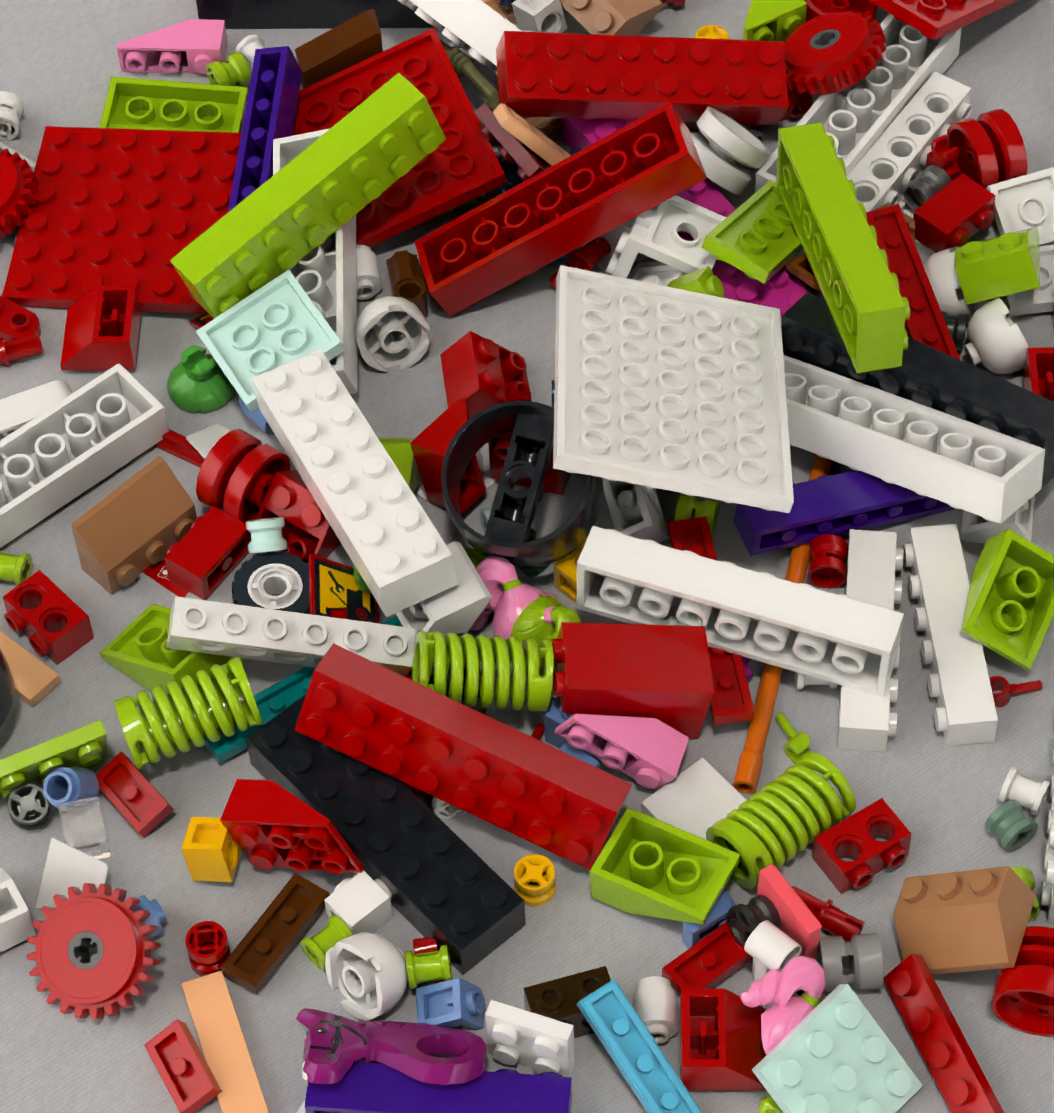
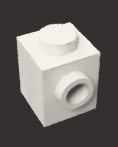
[324,870,393,935]

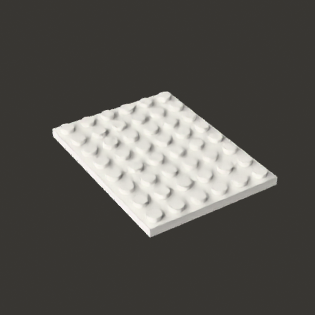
[553,265,794,513]

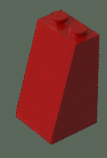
[551,622,714,739]

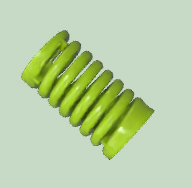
[412,630,554,712]
[113,656,263,769]
[706,752,856,889]

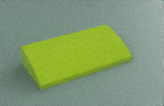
[99,76,249,133]

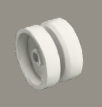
[690,107,771,195]

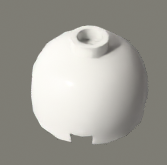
[923,246,976,320]
[355,296,430,372]
[964,297,1029,374]
[325,932,408,1021]

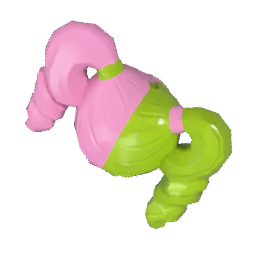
[469,556,581,679]
[740,956,826,1113]

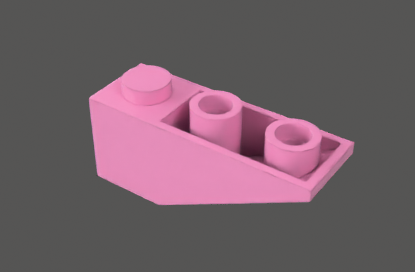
[117,19,228,74]
[554,714,689,791]

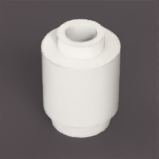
[356,244,382,300]
[633,976,678,1044]

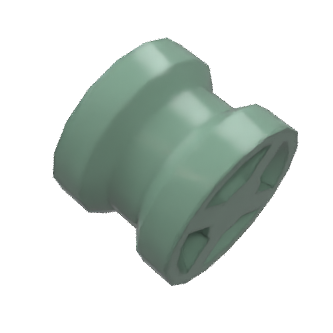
[985,800,1038,852]

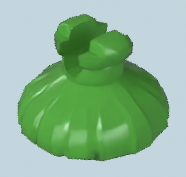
[167,345,235,413]

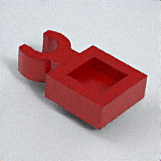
[926,135,960,181]

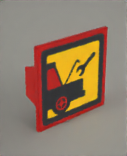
[309,554,379,623]

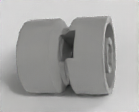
[817,933,884,993]

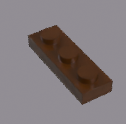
[221,873,330,995]

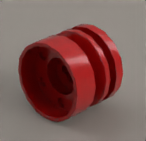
[991,926,1054,1037]

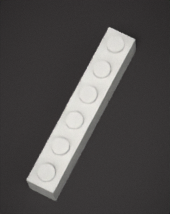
[902,523,998,747]
[837,529,904,752]

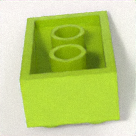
[955,227,1040,305]
[961,529,1054,671]
[99,604,246,697]
[589,807,741,925]

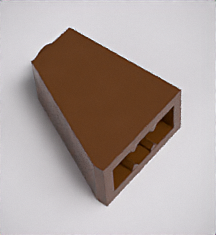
[295,9,383,89]

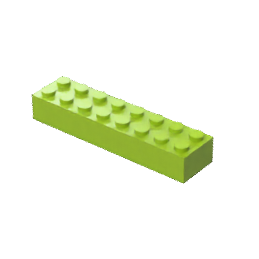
[170,73,446,319]
[777,122,910,373]

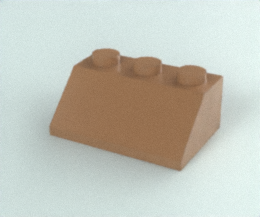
[560,0,664,36]
[71,456,197,595]
[894,866,1036,975]

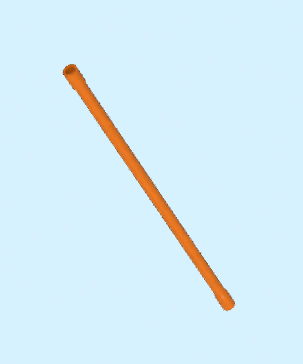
[732,454,833,794]

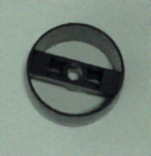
[441,400,603,568]

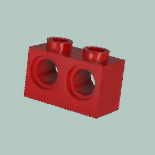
[3,570,94,665]
[812,798,912,894]

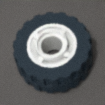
[232,551,310,614]

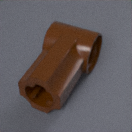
[386,250,428,318]

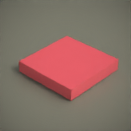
[756,864,822,960]

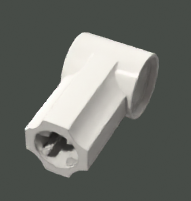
[744,920,802,981]

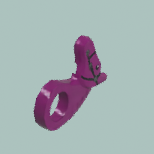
[296,1008,487,1085]

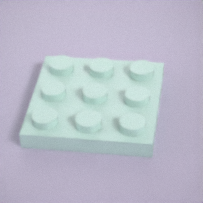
[196,269,346,413]
[752,984,923,1113]

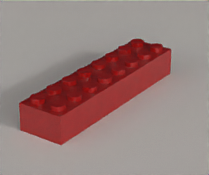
[496,31,789,125]
[414,102,707,317]
[295,643,632,870]

